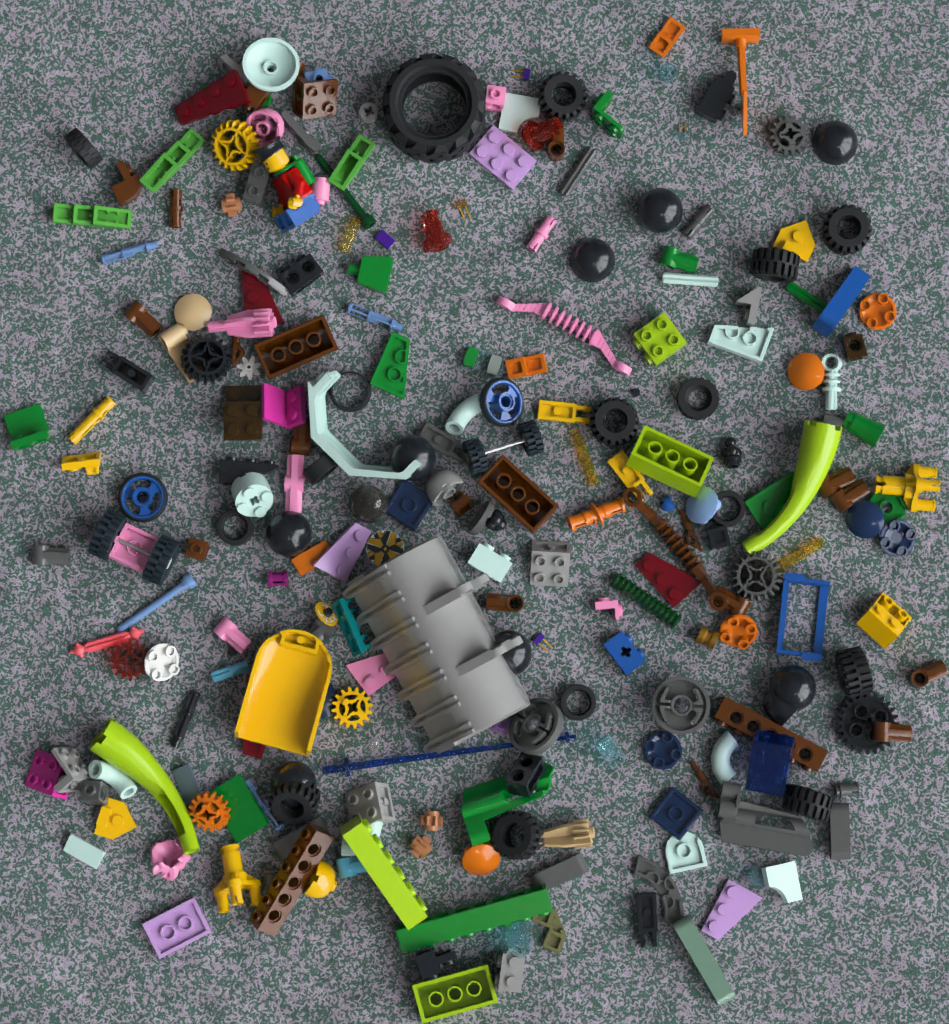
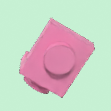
[594,597,623,621]

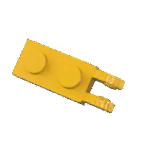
[537,400,592,424]
[607,450,653,501]

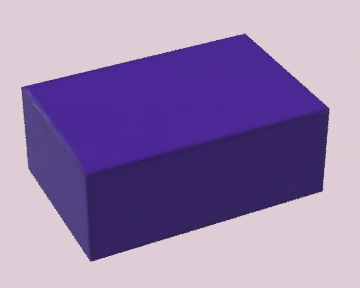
[375,230,395,250]

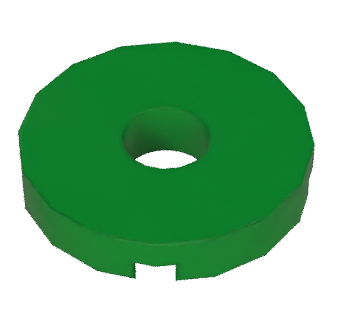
[869,493,906,525]

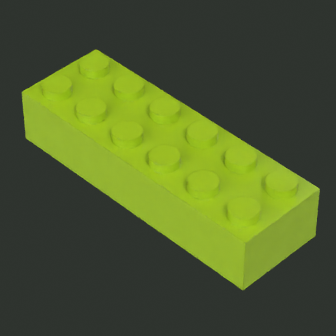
[339,815,428,930]

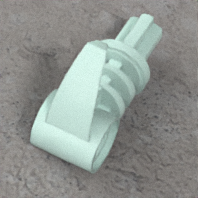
[820,354,842,410]

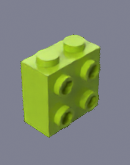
[632,312,687,367]

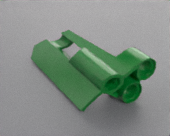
[461,762,554,846]

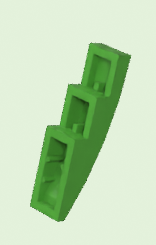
[139,128,206,194]
[52,203,132,229]

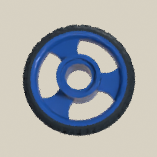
[479,377,524,427]
[118,473,168,523]

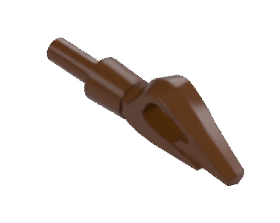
[232,336,244,368]
[679,510,703,551]
[690,760,719,799]

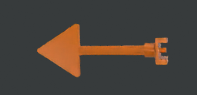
[721,28,760,136]

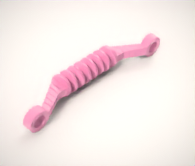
[496,296,632,376]

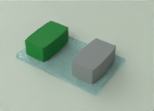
[459,344,506,379]

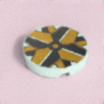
[366,530,404,566]

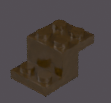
[223,385,264,441]

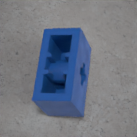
[603,631,645,676]

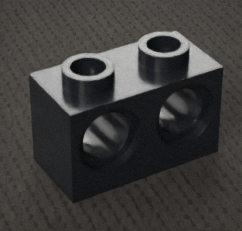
[279,253,324,296]
[505,752,546,798]

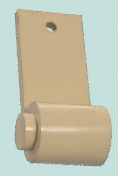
[158,323,202,384]

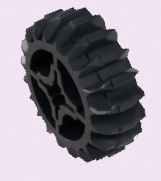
[180,333,232,385]

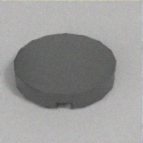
[467,500,495,536]

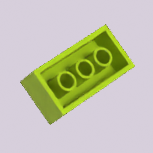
[626,425,714,498]
[412,963,498,1024]

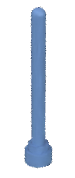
[117,572,198,632]

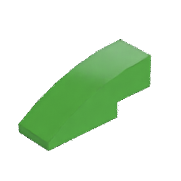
[328,134,376,191]

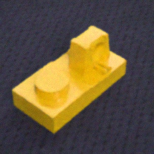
[61,452,101,475]

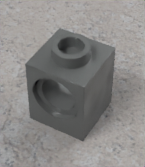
[80,781,110,805]

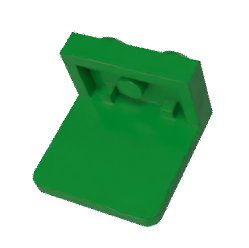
[591,90,625,139]

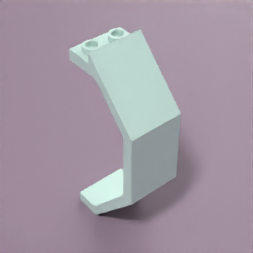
[308,370,422,480]

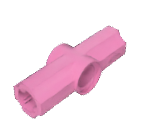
[284,455,305,513]

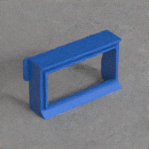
[775,573,830,661]

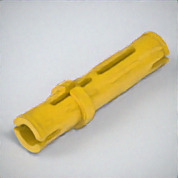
[67,395,116,445]

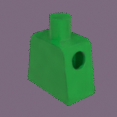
[348,256,394,295]

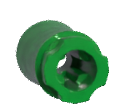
[842,410,886,448]

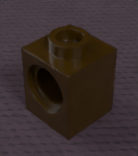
[841,332,868,362]

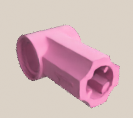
[212,616,252,654]

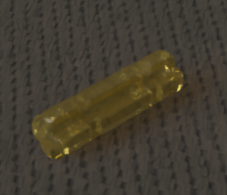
[340,216,361,253]

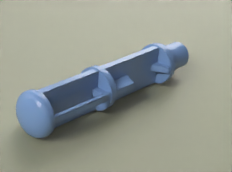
[100,240,158,265]
[346,303,403,332]
[245,778,285,831]

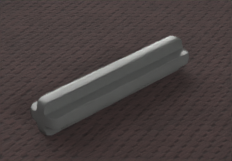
[560,147,597,197]

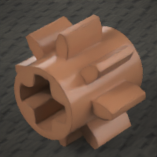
[221,193,242,217]
[420,811,443,831]
[409,835,433,858]

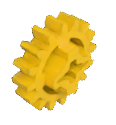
[331,687,373,729]

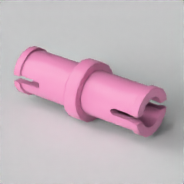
[526,215,557,253]

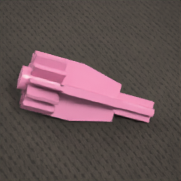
[207,308,277,338]

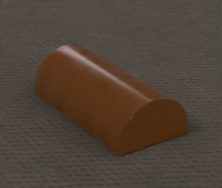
[253,315,339,380]
[476,454,559,534]

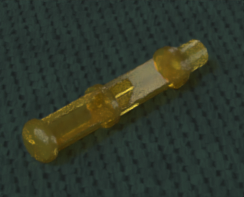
[572,429,600,486]
[776,537,825,572]

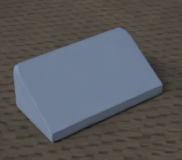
[172,763,201,807]

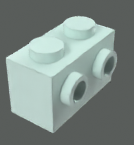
[467,543,512,584]

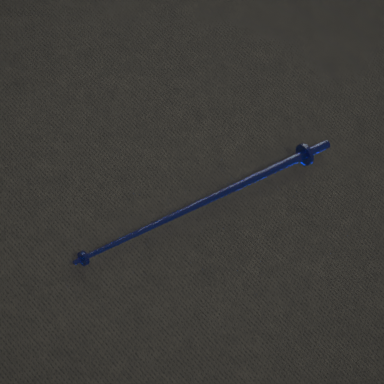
[322,732,577,777]

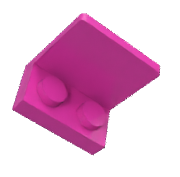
[262,383,306,429]
[25,749,69,800]

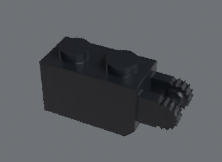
[695,70,737,124]
[100,350,155,394]

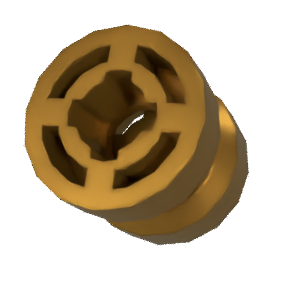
[695,625,720,650]

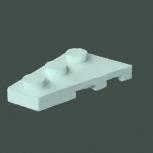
[707,325,774,364]

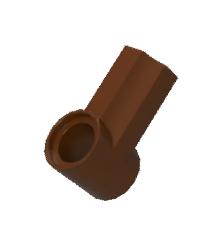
[547,121,565,162]
[123,300,162,338]
[289,418,311,456]
[819,467,856,499]
[829,478,870,513]
[714,586,752,615]
[486,593,525,612]
[908,659,948,688]
[873,721,913,742]

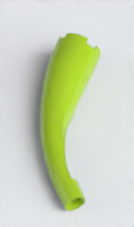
[742,420,842,556]
[89,717,200,855]

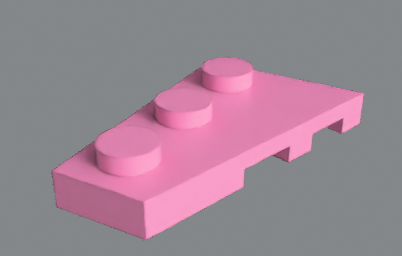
[346,653,396,696]

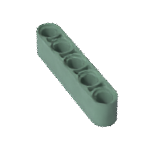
[671,914,736,1006]

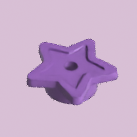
[491,718,511,735]

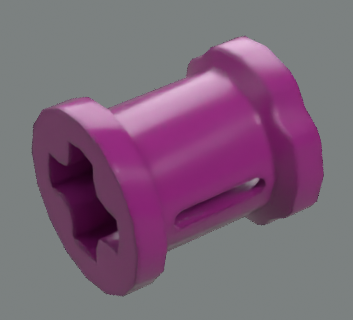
[268,570,289,588]

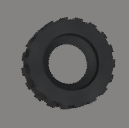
[64,127,103,169]
[677,377,720,420]

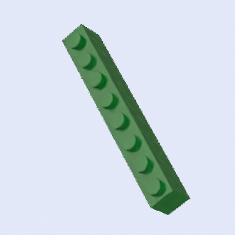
[396,884,552,953]

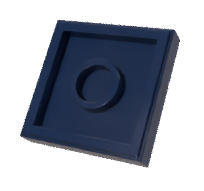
[383,479,433,531]
[649,787,703,841]

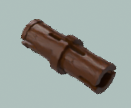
[168,189,183,228]

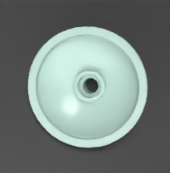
[242,38,300,92]

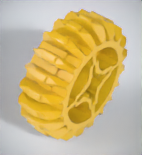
[210,119,260,171]

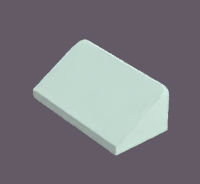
[63,833,106,869]

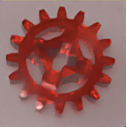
[109,638,149,681]

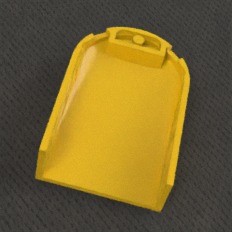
[235,629,332,757]

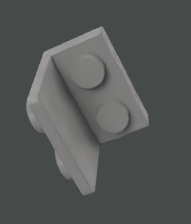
[530,540,571,587]
[51,747,92,793]
[345,782,396,824]
[494,951,526,993]

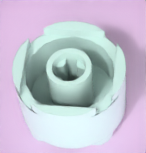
[231,472,273,517]

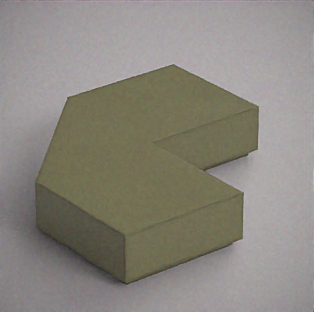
[531,908,566,954]

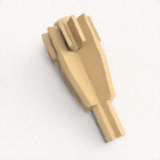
[539,818,595,849]

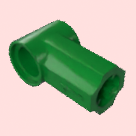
[659,246,700,274]

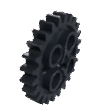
[835,693,899,755]

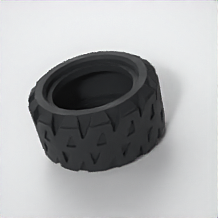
[382,53,486,163]

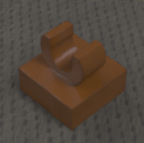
[450,491,474,517]

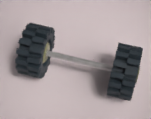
[462,420,544,475]

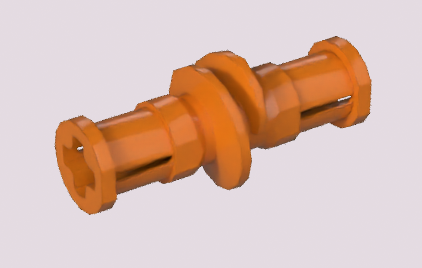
[566,496,626,532]

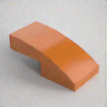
[648,16,686,58]
[505,353,548,379]
[292,540,330,576]

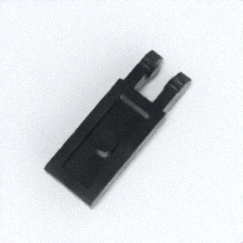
[636,892,658,948]

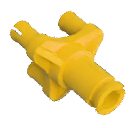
[874,464,941,512]
[213,844,262,914]

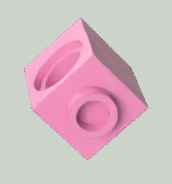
[485,85,506,112]

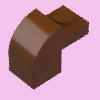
[111,160,142,207]

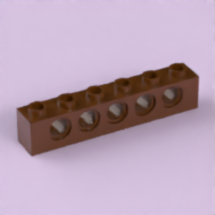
[713,697,828,773]
[249,822,334,936]

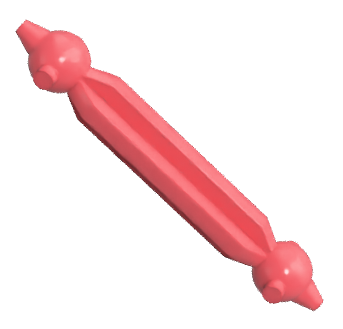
[70,626,144,657]

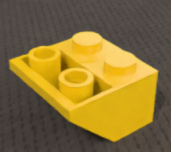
[856,592,912,649]

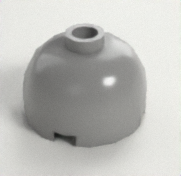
[426,470,465,507]

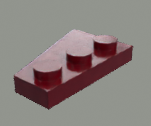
[241,270,284,325]
[635,552,701,608]

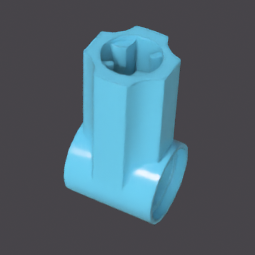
[336,856,367,879]

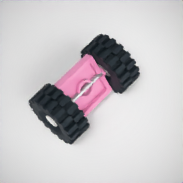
[88,509,181,586]

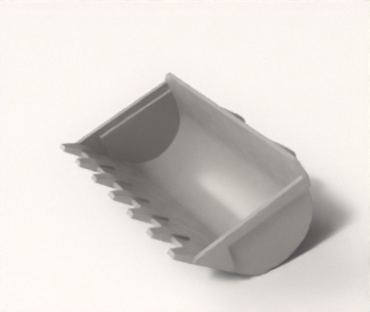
[342,534,531,754]

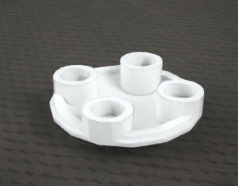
[144,643,180,681]

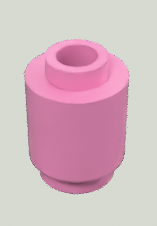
[311,177,330,206]

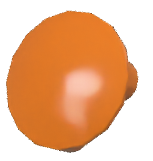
[858,293,897,330]
[788,353,824,390]
[719,614,758,650]
[462,842,500,875]

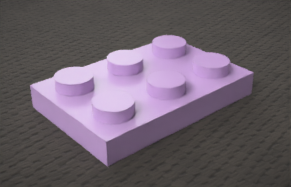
[469,125,537,190]
[142,897,212,959]

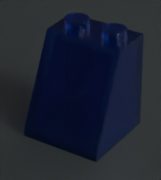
[745,730,795,797]

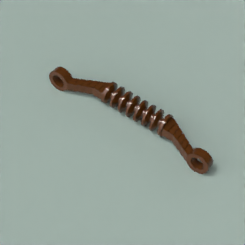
[623,487,729,611]

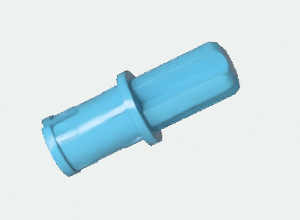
[211,660,250,682]

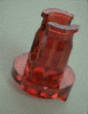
[521,117,563,152]
[421,209,453,253]

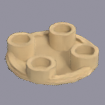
[174,293,212,331]

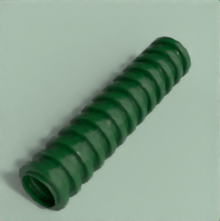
[611,572,682,629]

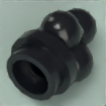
[720,437,742,469]
[485,509,507,531]

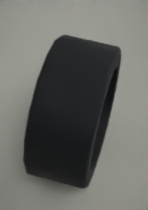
[303,453,339,486]
[711,490,745,527]
[217,509,254,546]
[560,684,596,721]

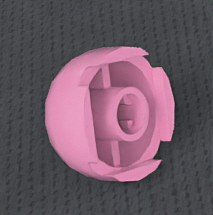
[246,108,284,146]

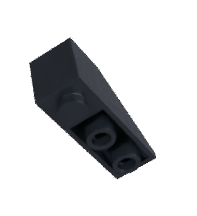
[219,457,280,485]

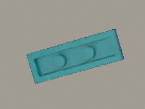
[331,597,370,657]

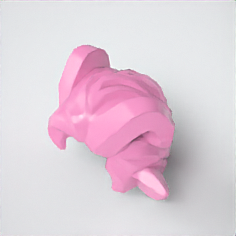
[151,836,191,881]

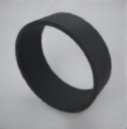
[330,371,371,412]

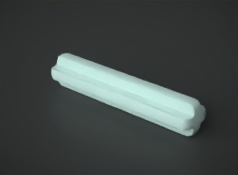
[662,272,719,287]

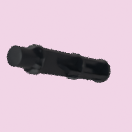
[171,690,201,748]

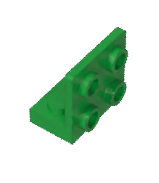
[4,404,52,452]

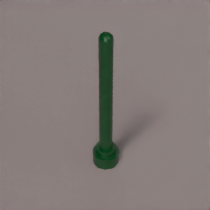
[315,154,377,230]

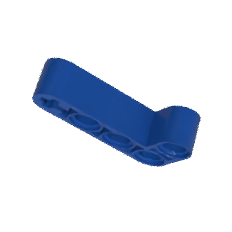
[811,265,871,338]

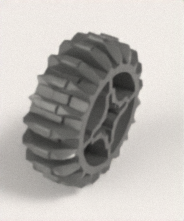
[731,550,783,602]

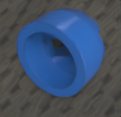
[659,495,676,511]

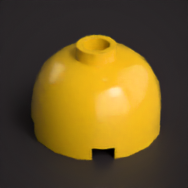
[302,859,337,899]

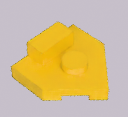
[773,220,815,263]
[94,797,137,840]

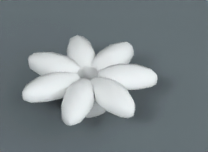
[237,356,262,380]

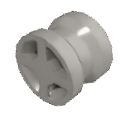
[359,102,378,124]

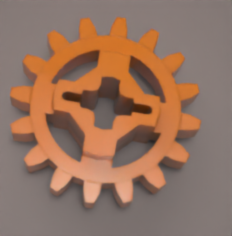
[189,790,231,833]

